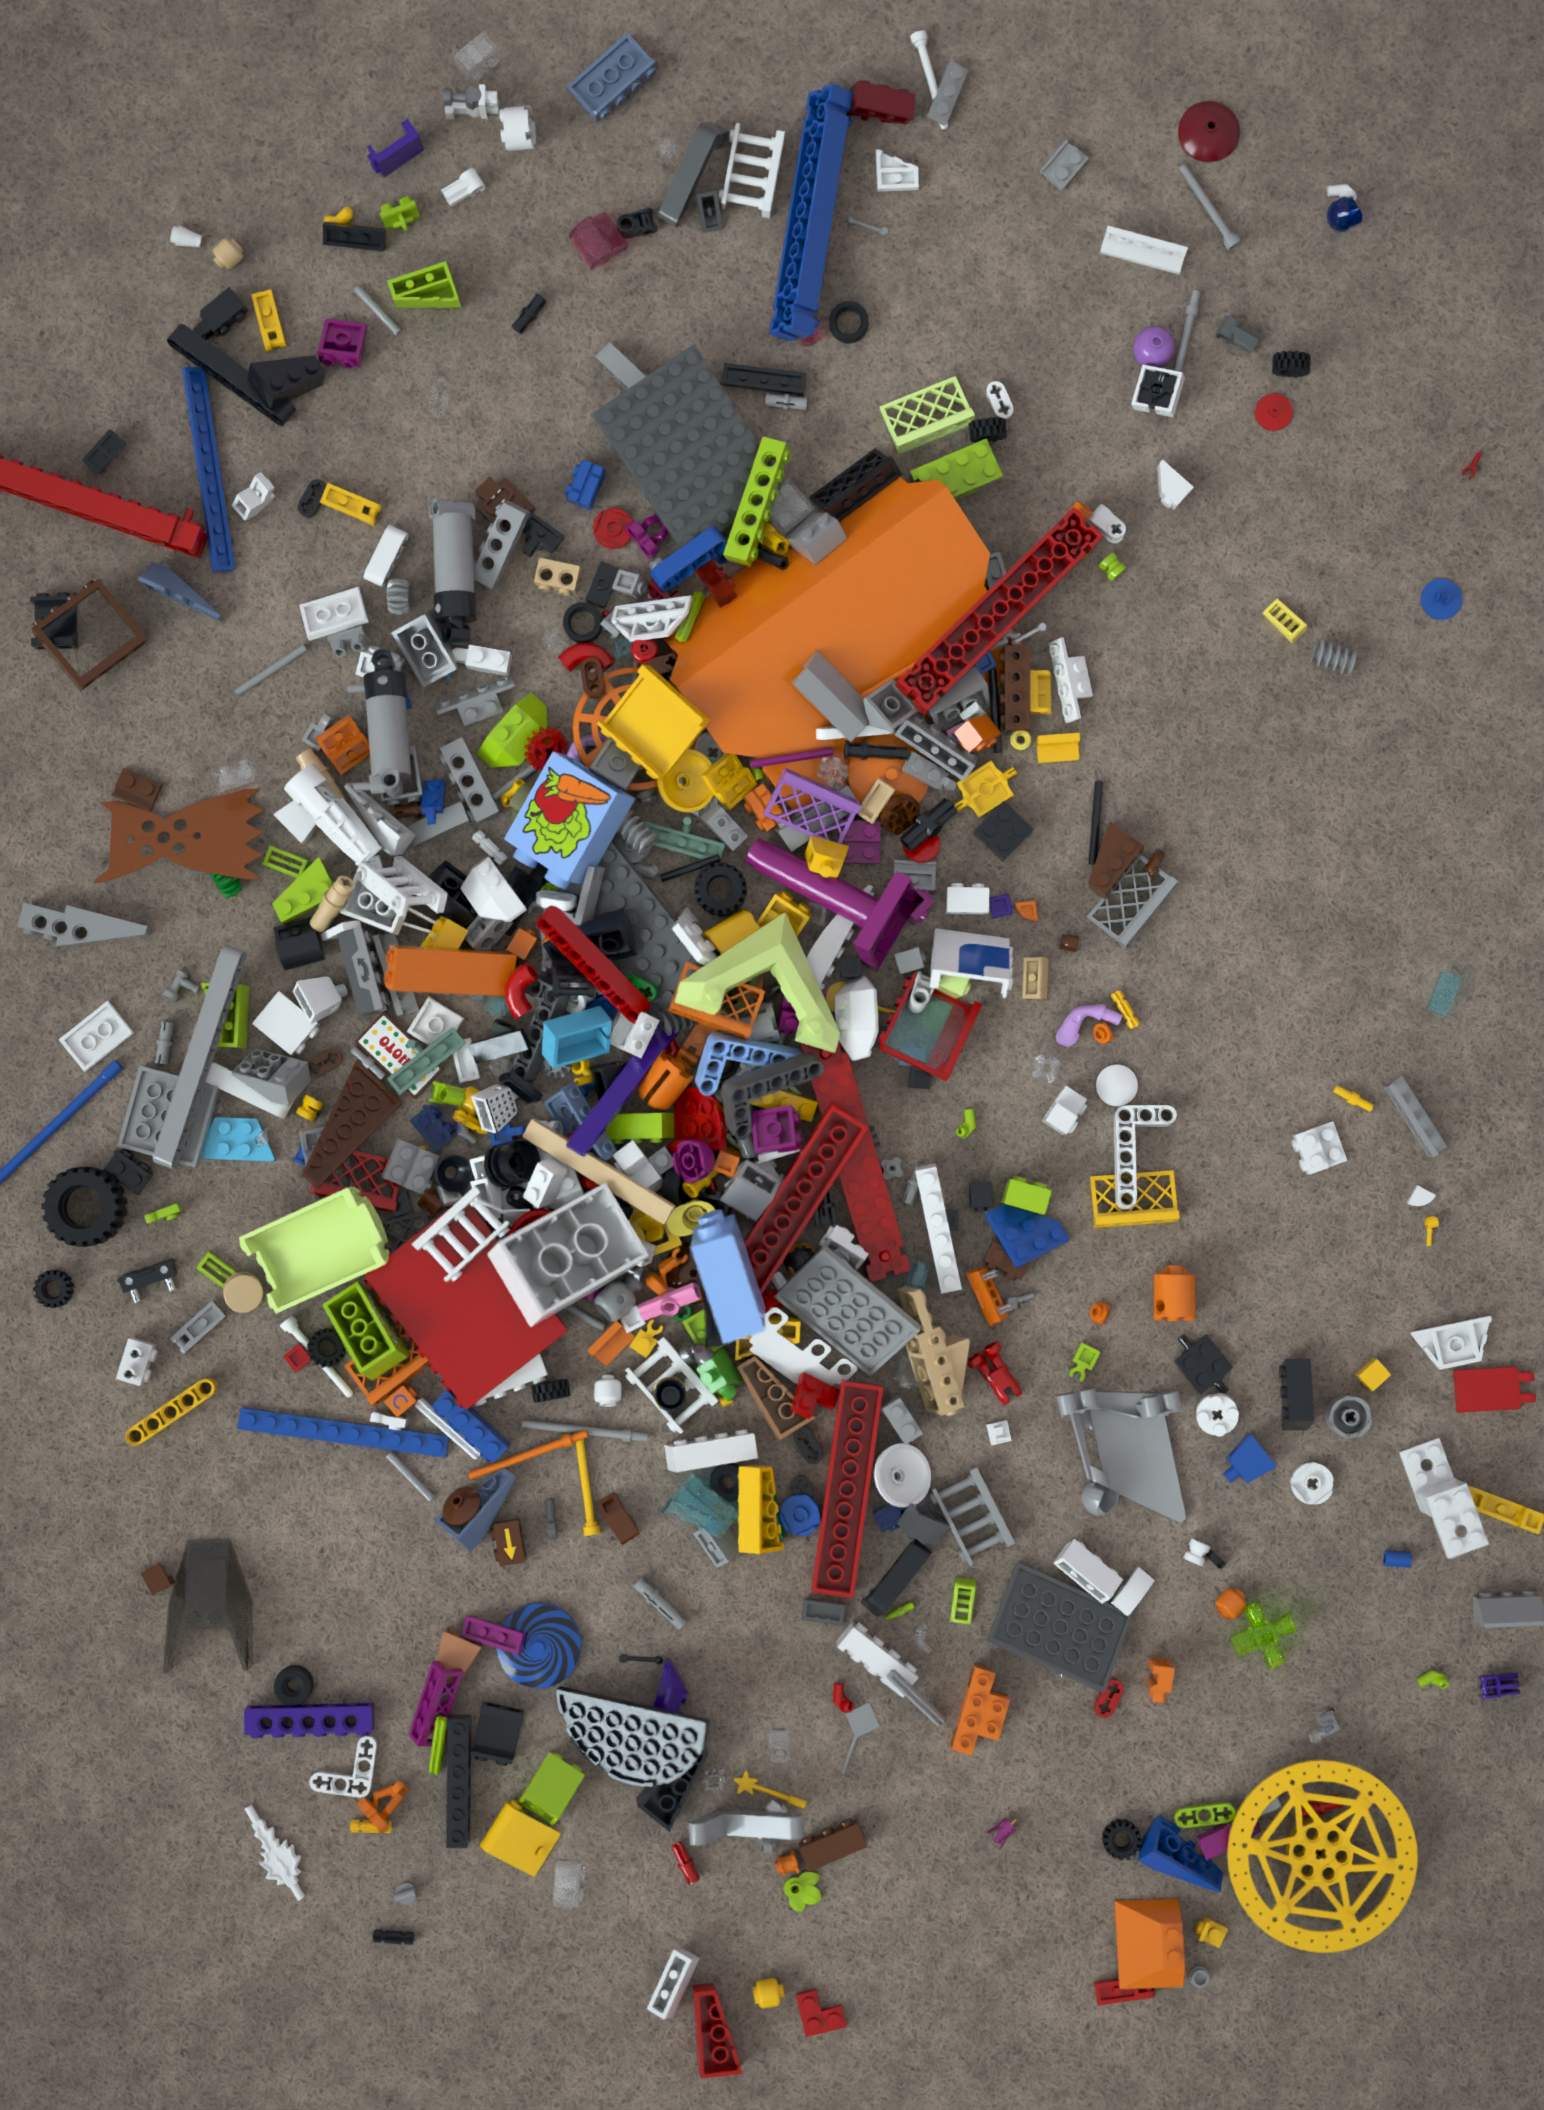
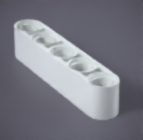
[206,1062,294,1119]

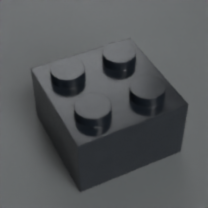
[973,801,1034,862]

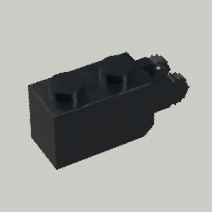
[193,287,249,340]

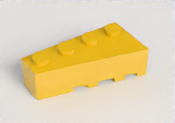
[738,1465,784,1554]

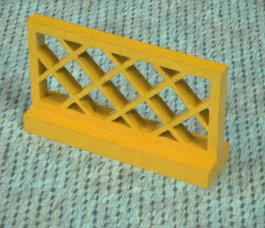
[1090,1170,1180,1228]

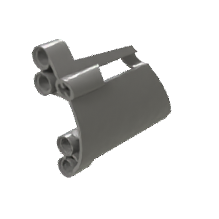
[1057,1388,1187,1523]

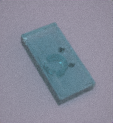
[1426,971,1462,1017]

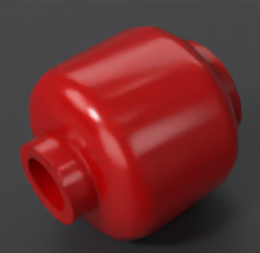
[631,639,658,664]

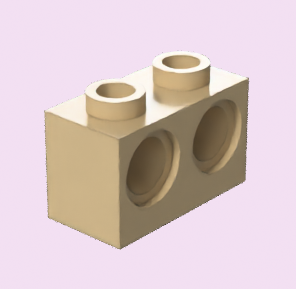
[534,558,581,596]

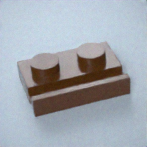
[111,768,163,812]

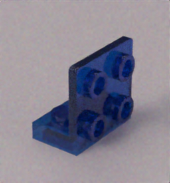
[410,1104,456,1153]

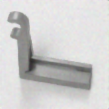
[528,865,605,925]

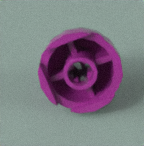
[673,1140,715,1182]

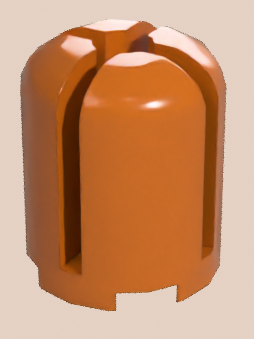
[637,1049,696,1110]

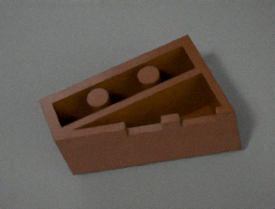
[1088,821,1144,900]

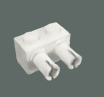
[116,1337,158,1386]

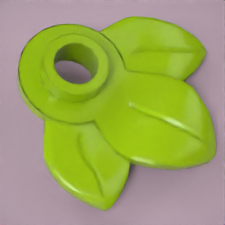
[783,1871,822,1912]

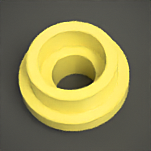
[1010,730,1031,750]

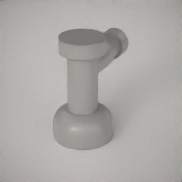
[162,970,200,1002]

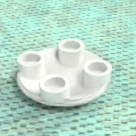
[1096,1065,1138,1106]

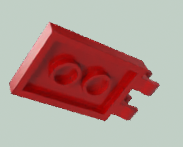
[1453,1366,1536,1413]

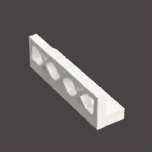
[1100,226,1188,274]

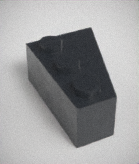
[247,356,326,409]
[1279,1359,1314,1430]

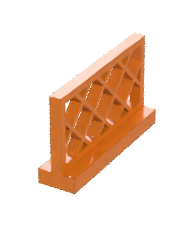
[668,962,765,1040]
[344,1323,430,1406]

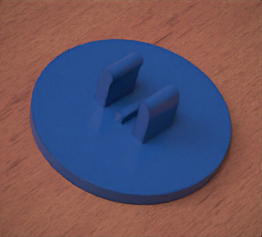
[1420,579,1462,620]

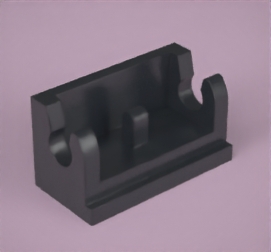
[82,429,126,474]

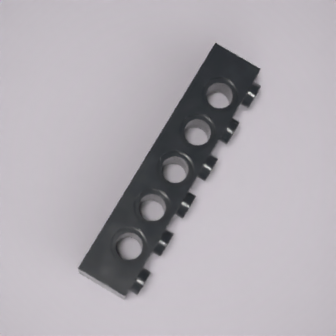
[446,1715,471,1848]

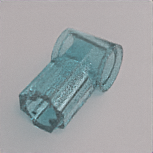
[903,1261,930,1293]

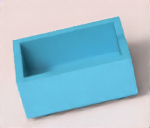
[542,1006,612,1069]

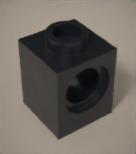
[969,1182,992,1212]

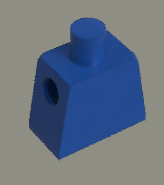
[1223,1433,1277,1483]

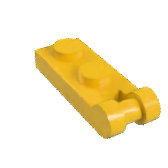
[251,289,287,352]
[320,483,382,526]

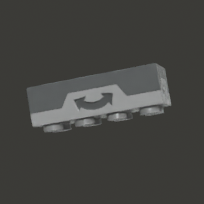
[337,927,391,1017]

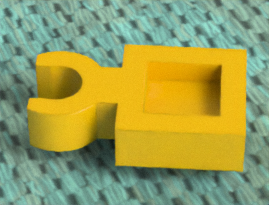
[629,1319,663,1358]

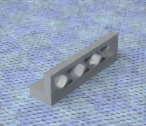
[372,933,420,1017]
[1384,1076,1447,1158]

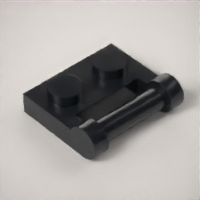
[551,960,595,998]

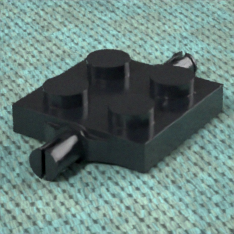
[1173,1334,1233,1394]

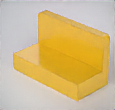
[1036,733,1080,763]

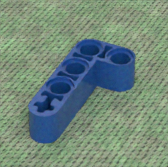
[651,526,728,591]

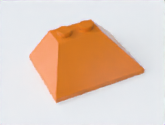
[1114,1898,1185,1989]

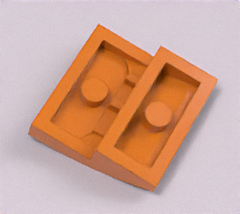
[314,715,370,775]

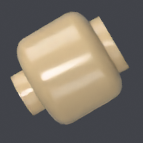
[213,238,244,270]

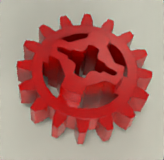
[524,726,569,771]

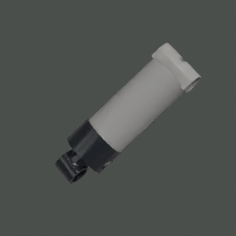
[429,498,477,645]
[347,649,411,798]

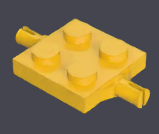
[954,761,1017,818]

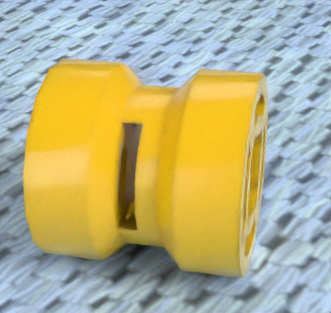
[296,1094,324,1122]

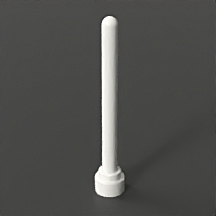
[910,30,948,129]
[280,1315,353,1397]

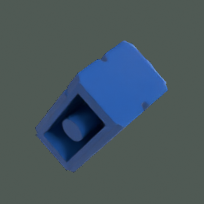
[565,460,606,511]

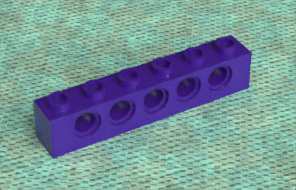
[244,1703,375,1738]

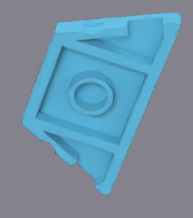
[201,1117,276,1161]

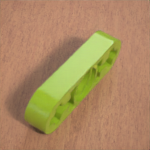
[1173,1802,1236,1828]

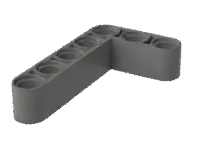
[658,121,729,227]
[511,974,570,1082]
[722,1052,824,1140]

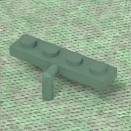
[644,817,725,863]
[387,1027,466,1095]

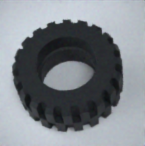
[41,1167,128,1247]

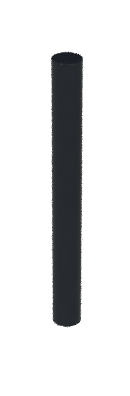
[988,669,1002,753]
[1088,781,1103,865]

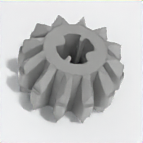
[386,579,411,615]

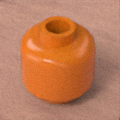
[1215,1588,1247,1620]

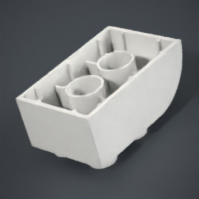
[487,1183,649,1327]

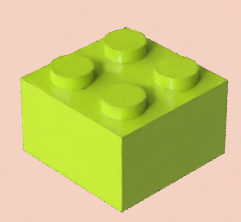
[1001,1176,1052,1215]

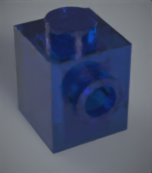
[872,1503,905,1532]

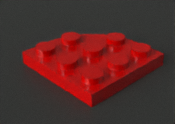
[674,1087,726,1150]

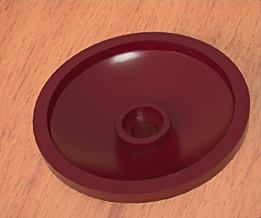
[1178,101,1240,162]

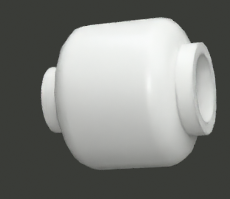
[594,1375,622,1407]

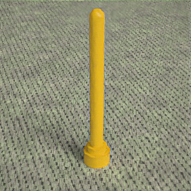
[576,1439,601,1536]

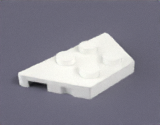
[1410,1315,1492,1370]

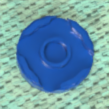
[779,1493,822,1536]

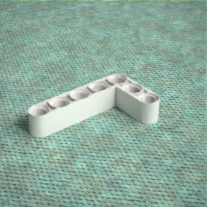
[1113,1105,1177,1210]

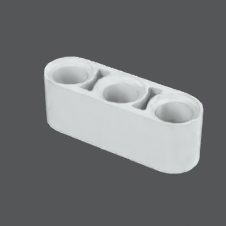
[364,525,409,587]

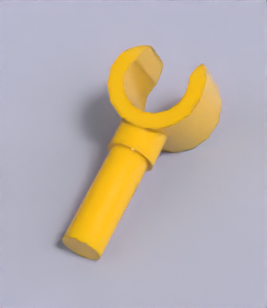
[1424,1216,1439,1246]

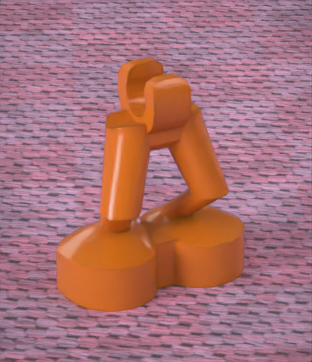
[646,1247,688,1297]
[356,1780,408,1834]

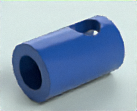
[1383,1550,1412,1568]

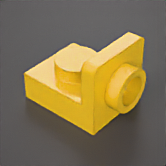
[1195,1916,1228,1948]

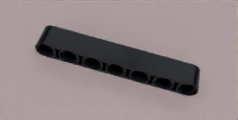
[167,324,296,426]

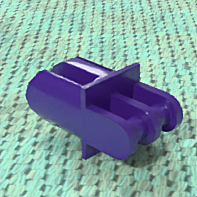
[1479,1673,1521,1699]

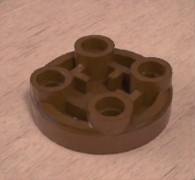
[880,794,920,836]

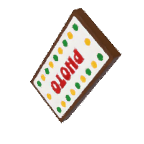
[355,1011,444,1099]

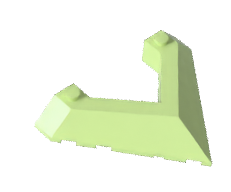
[674,912,840,1053]

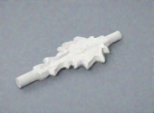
[245,1804,305,1901]

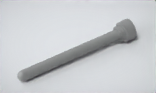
[1179,164,1242,251]

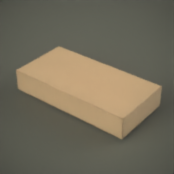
[856,778,897,825]

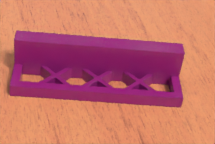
[409,1661,463,1747]

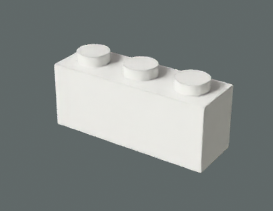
[1053,1539,1123,1604]
[647,1948,700,2020]

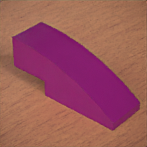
[1196,1818,1261,1860]

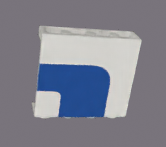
[930,928,1013,998]

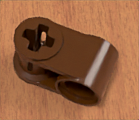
[639,653,678,681]

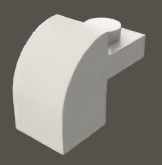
[232,472,275,521]

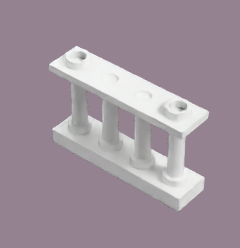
[718,123,785,218]
[356,856,448,917]
[412,1186,511,1282]
[625,1336,719,1434]

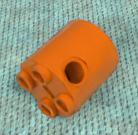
[1153,1265,1196,1321]

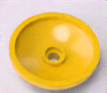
[657,749,714,812]

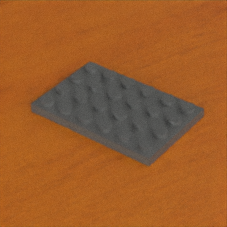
[986,1562,1133,1693]

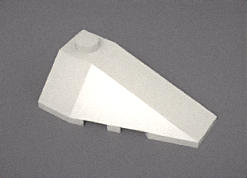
[344,783,416,856]

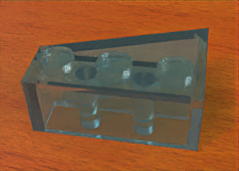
[661,1473,739,1539]

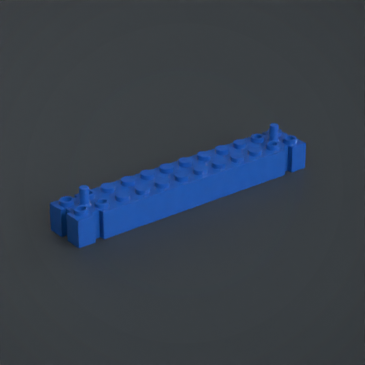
[769,84,853,341]

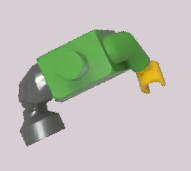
[679,1343,743,1407]

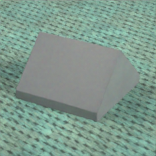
[863,678,919,731]

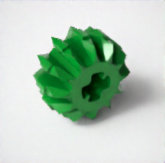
[210,873,242,899]

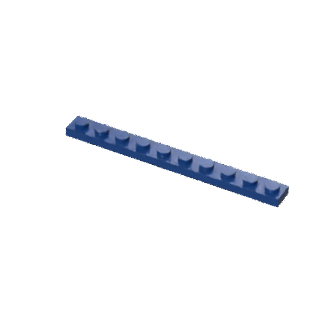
[182,367,235,572]
[238,1407,449,1458]

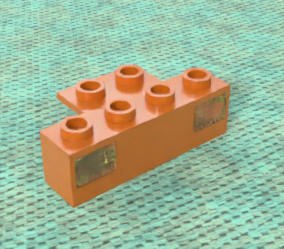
[950,1663,1010,1755]

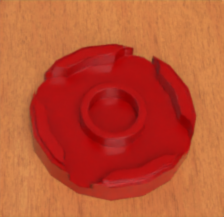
[593,507,633,549]

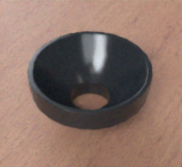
[434,1154,473,1192]

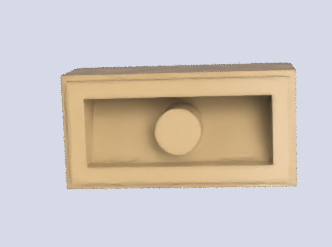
[1022,957,1049,1000]

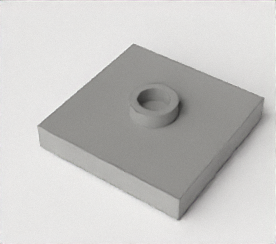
[589,738,642,792]

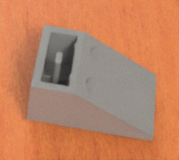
[231,1048,311,1106]

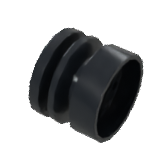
[484,1138,541,1188]

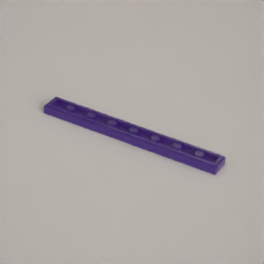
[566,1025,680,1157]

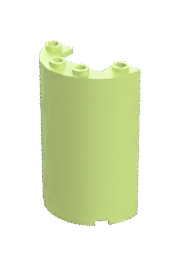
[239,1187,389,1313]

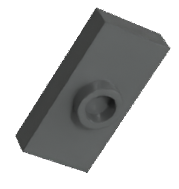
[801,1598,846,1625]

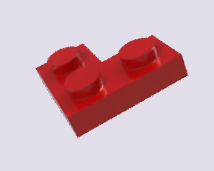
[791,1372,839,1419]
[796,1989,847,2037]

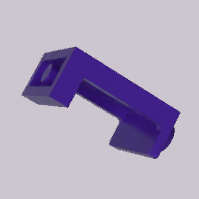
[367,119,424,177]

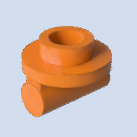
[1093,1021,1114,1044]
[1090,1302,1111,1325]

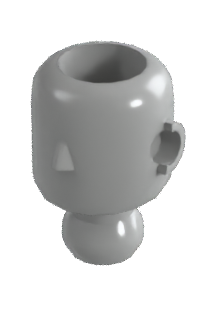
[594,1274,644,1322]

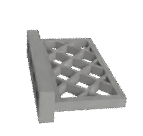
[1086,855,1178,949]

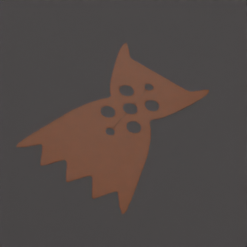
[94,788,263,883]

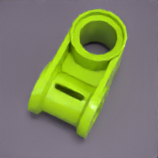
[429,1081,465,1106]

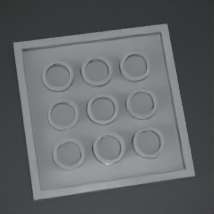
[117,1066,220,1168]

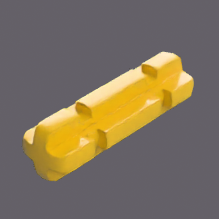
[1111,990,1140,1029]
[453,1109,488,1135]
[350,1820,392,1833]

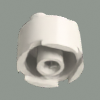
[499,105,536,151]

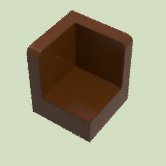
[140,1563,175,1596]

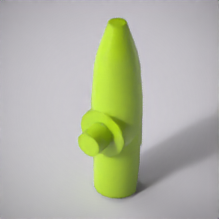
[884,1601,915,1620]

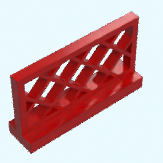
[309,1151,399,1212]

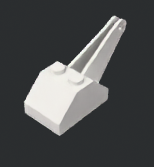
[340,874,436,935]

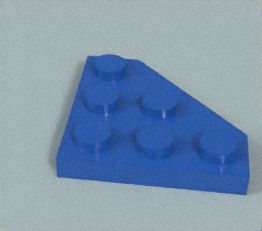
[984,1204,1070,1269]

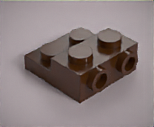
[983,1235,1031,1281]

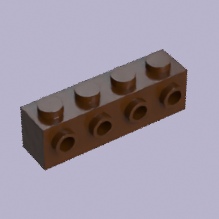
[999,645,1030,730]

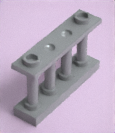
[929,1465,1015,1566]

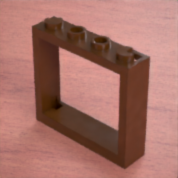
[32,579,148,692]

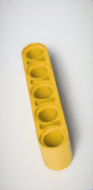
[125,1378,218,1446]

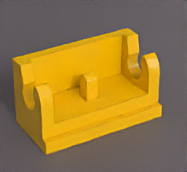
[1030,670,1051,715]

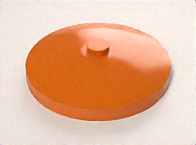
[847,733,928,815]

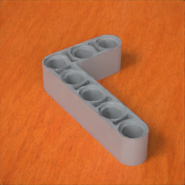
[688,1809,804,1846]

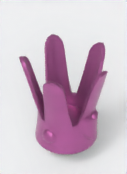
[986,1818,1017,1849]

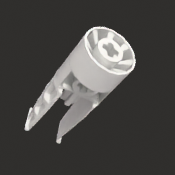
[284,764,382,866]

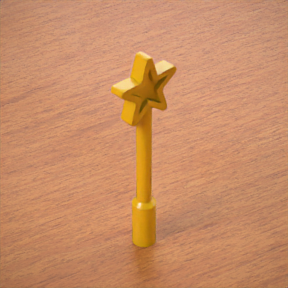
[734,1770,807,1809]

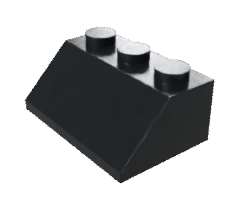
[428,860,478,929]

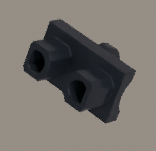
[814,1186,837,1226]

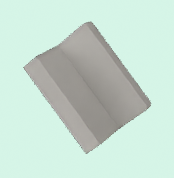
[693,1515,740,1568]

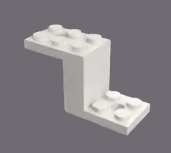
[1399,1438,1489,1559]

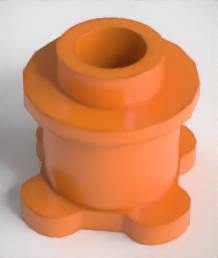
[775,1850,800,1877]

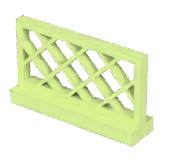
[879,376,975,455]

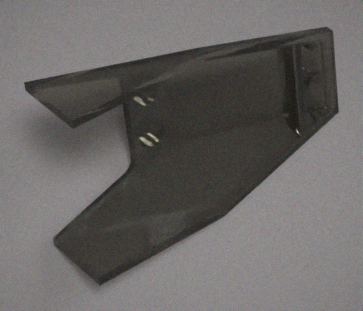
[163,1539,254,1673]

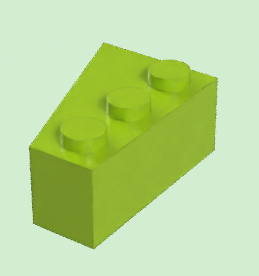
[387,261,462,308]
[272,857,334,924]

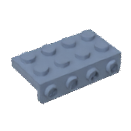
[566,32,658,122]
[543,1082,617,1162]

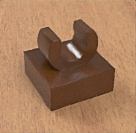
[417,1189,444,1218]

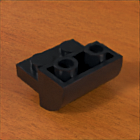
[273,917,325,971]

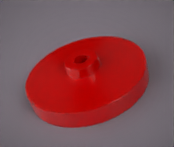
[1255,394,1293,431]
[903,835,940,863]

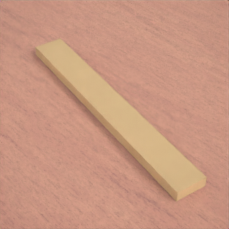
[522,1118,675,1225]

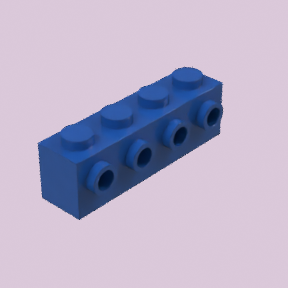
[432,1390,511,1463]

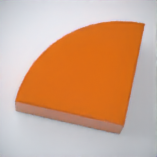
[1014,900,1038,921]

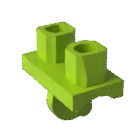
[380,196,421,232]

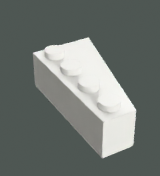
[664,1429,758,1472]

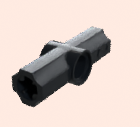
[900,798,957,852]

